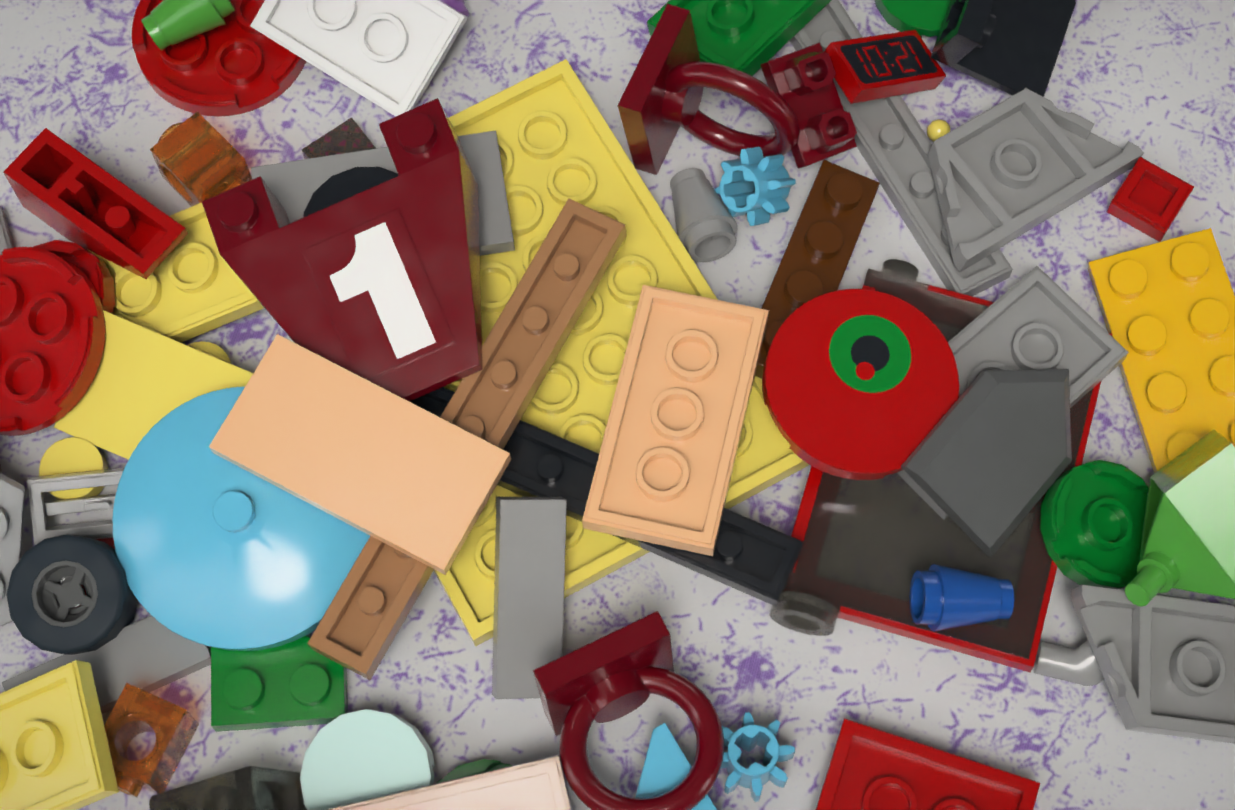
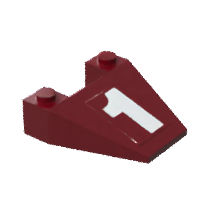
[202,98,482,401]

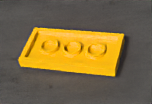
[1088,228,1235,473]

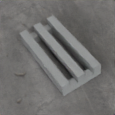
[27,467,125,545]

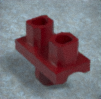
[760,42,857,169]

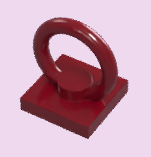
[618,4,800,175]
[533,611,724,810]

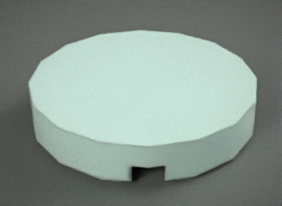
[300,709,435,810]

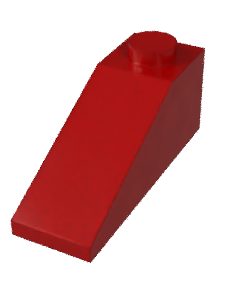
[3,128,188,279]

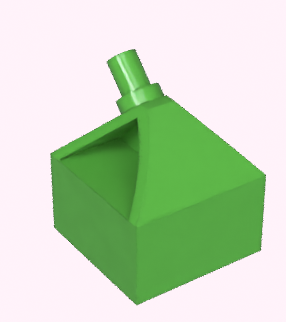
[1125,430,1235,607]

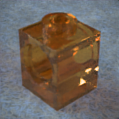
[150,111,252,207]
[104,683,199,798]

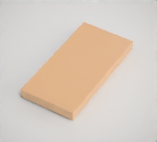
[582,285,769,556]
[209,334,511,575]

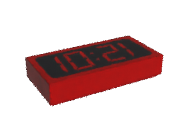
[824,30,946,104]

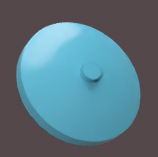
[112,386,370,651]

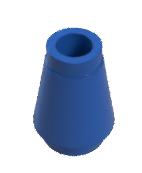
[909,564,1014,631]

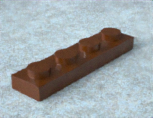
[755,160,880,379]

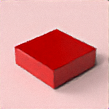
[1107,157,1194,242]

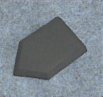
[901,369,1072,557]

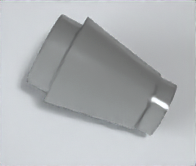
[670,168,737,262]

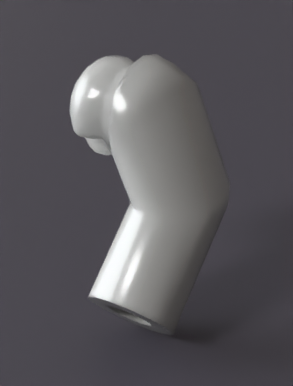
[1034,640,1104,686]

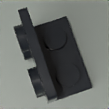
[930,0,1076,97]

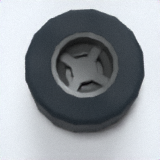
[7,534,138,655]

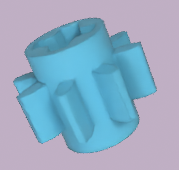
[715,147,796,226]
[721,712,795,802]

